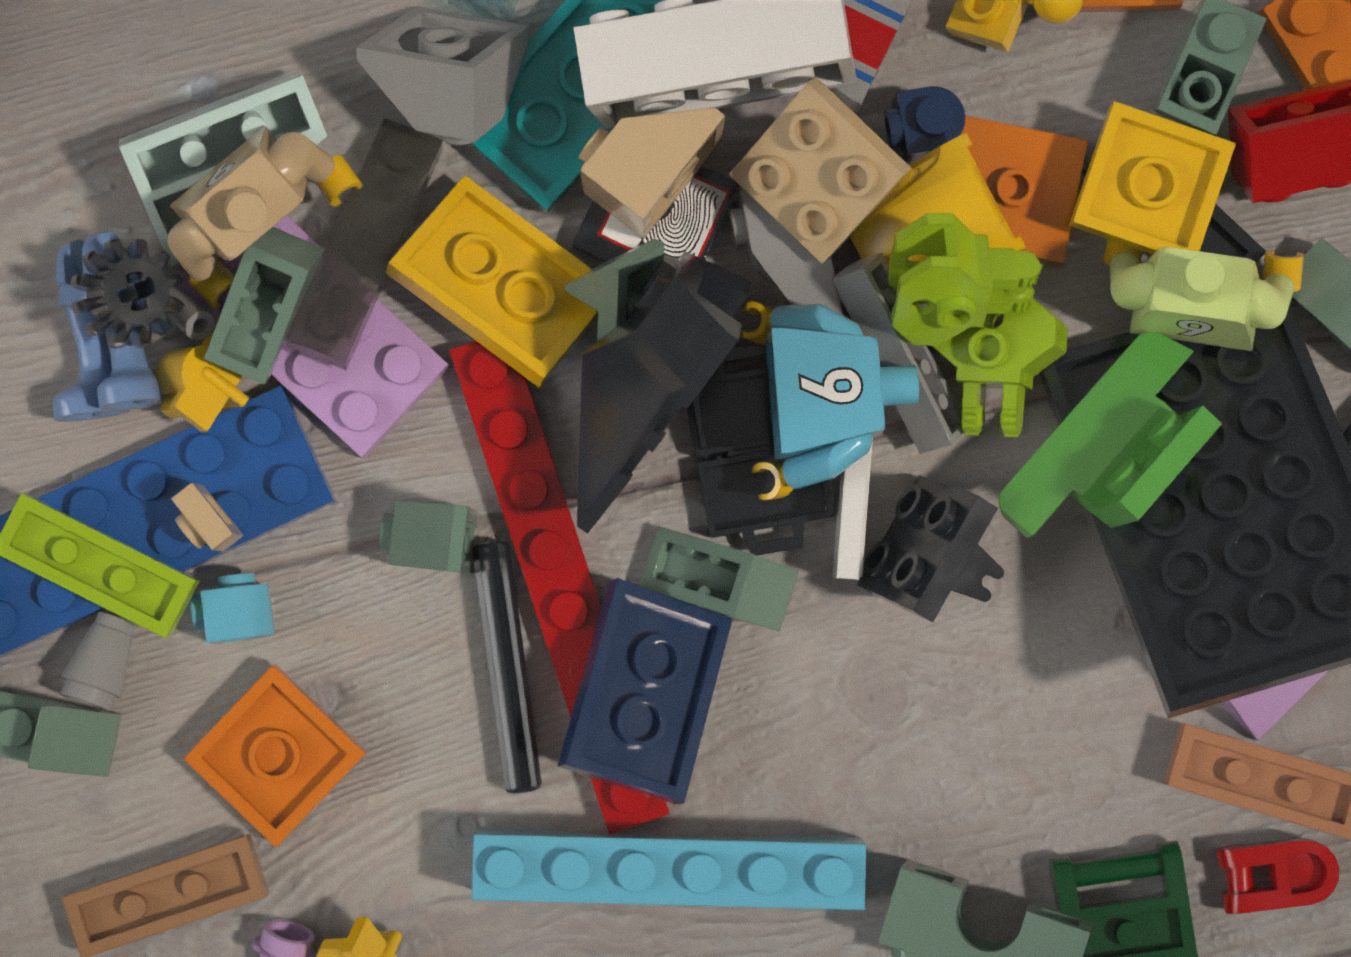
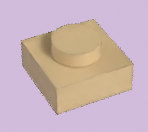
[172,483,244,552]

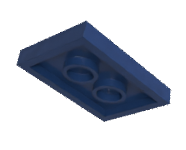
[557,578,733,804]

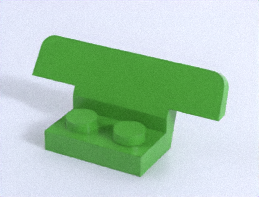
[998,332,1222,538]

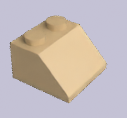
[579,107,725,240]

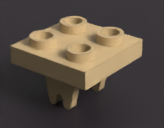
[729,77,911,264]

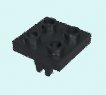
[857,475,1004,623]

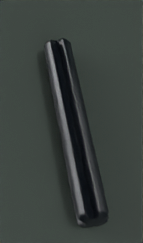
[472,541,542,794]

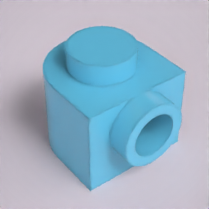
[190,573,275,644]

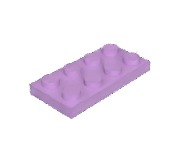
[177,215,450,459]

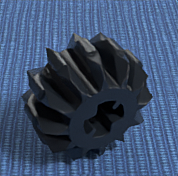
[70,238,185,349]

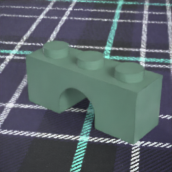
[878,860,1093,957]

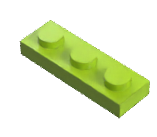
[0,493,200,639]

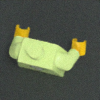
[1102,239,1304,351]

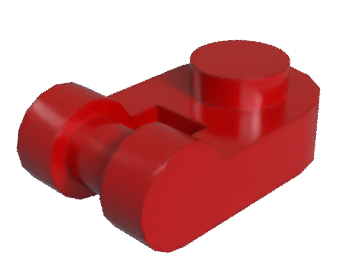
[1216,838,1340,914]

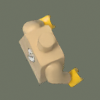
[168,125,363,309]

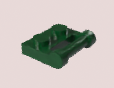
[1049,840,1198,957]

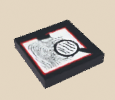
[572,166,739,266]

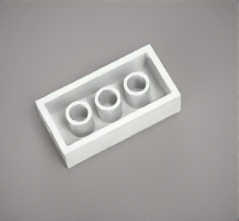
[573,0,857,129]

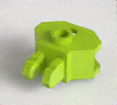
[887,213,1043,346]
[933,299,1068,437]

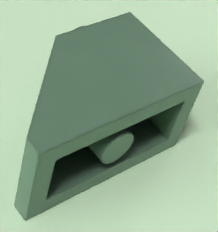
[380,500,478,574]

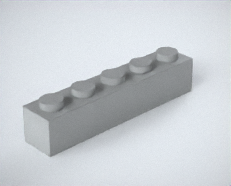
[832,252,964,454]

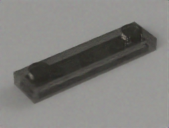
[285,118,443,370]

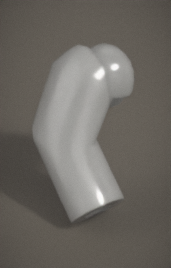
[151,289,215,343]

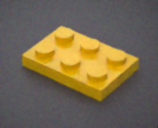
[386,175,598,388]

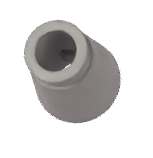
[60,612,135,711]

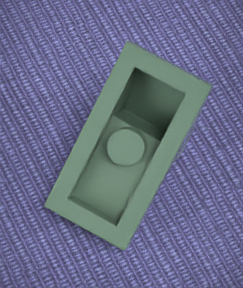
[565,238,665,341]
[0,689,122,777]

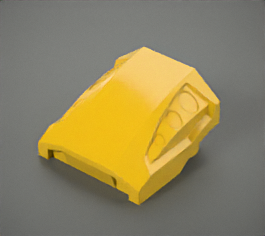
[850,133,1026,306]

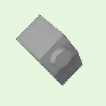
[729,189,842,315]

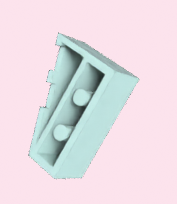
[119,70,327,268]

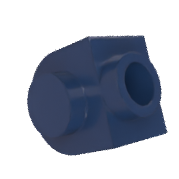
[884,86,965,163]

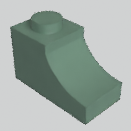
[204,227,325,385]
[639,526,799,632]

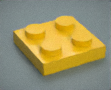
[1069,101,1236,255]

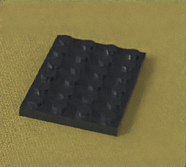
[1039,306,1351,719]

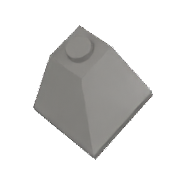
[356,6,529,145]

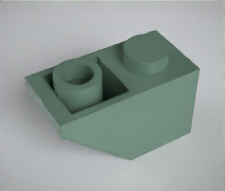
[1155,0,1267,136]

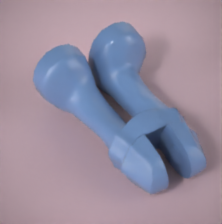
[52,232,162,422]

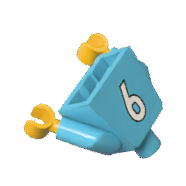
[740,301,919,500]

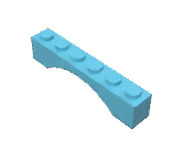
[472,827,866,910]

